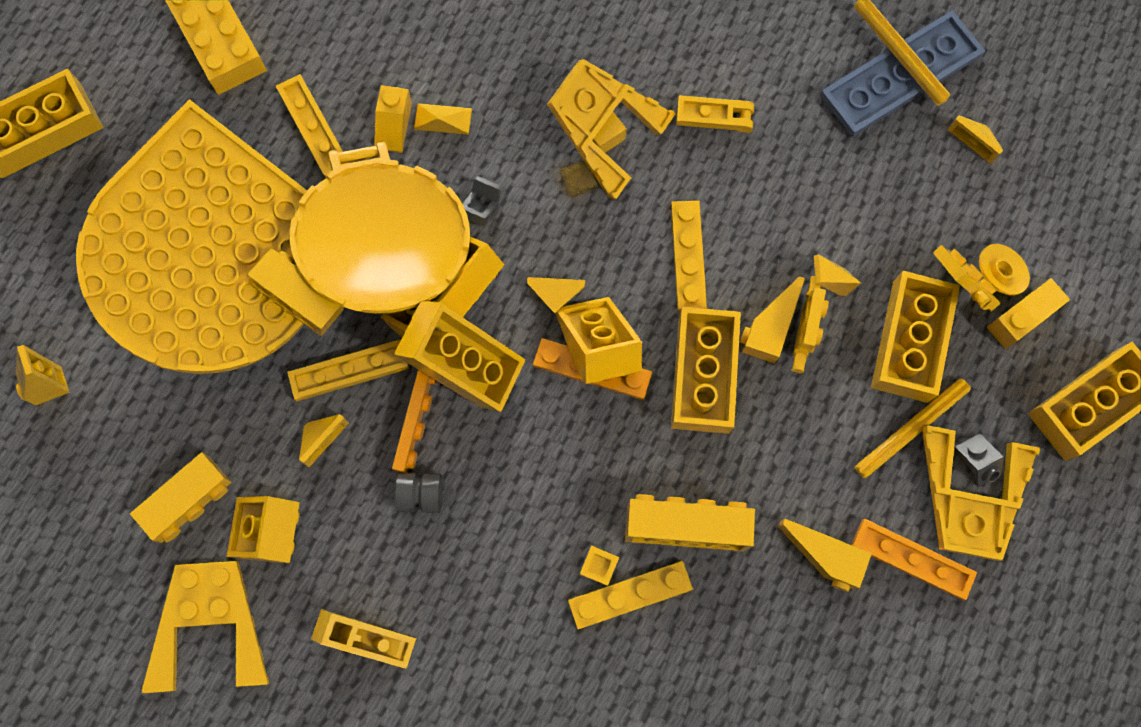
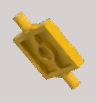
[933,245,1001,311]
[792,276,829,373]

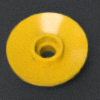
[979,244,1030,295]

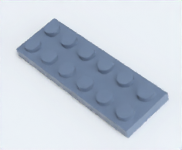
[820,10,985,137]

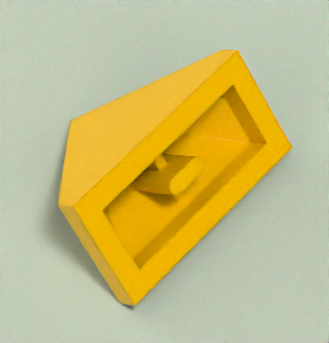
[414,103,472,135]
[948,115,1003,164]
[814,254,861,296]
[527,277,585,313]
[299,414,349,467]

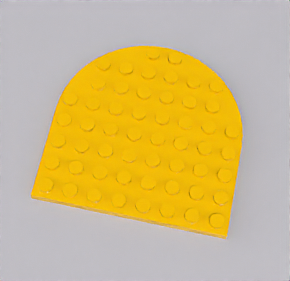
[76,99,307,374]

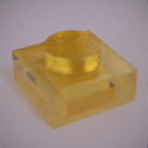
[560,161,597,198]

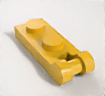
[676,95,754,133]

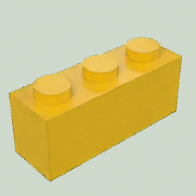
[247,248,344,337]
[130,452,232,543]

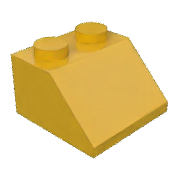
[226,496,300,563]

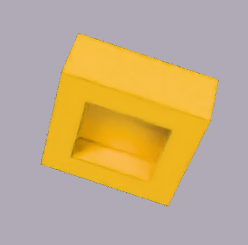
[579,545,619,586]

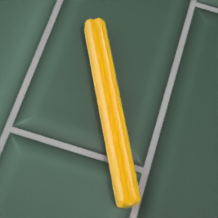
[854,0,950,106]
[855,378,971,478]

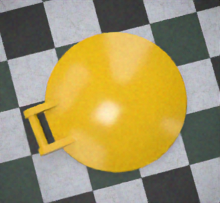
[290,141,470,313]

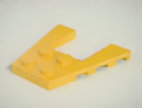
[547,59,676,200]
[922,425,1040,561]
[142,561,269,693]

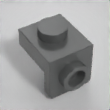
[463,176,502,227]
[955,434,1003,487]

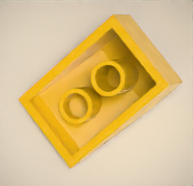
[556,297,642,384]

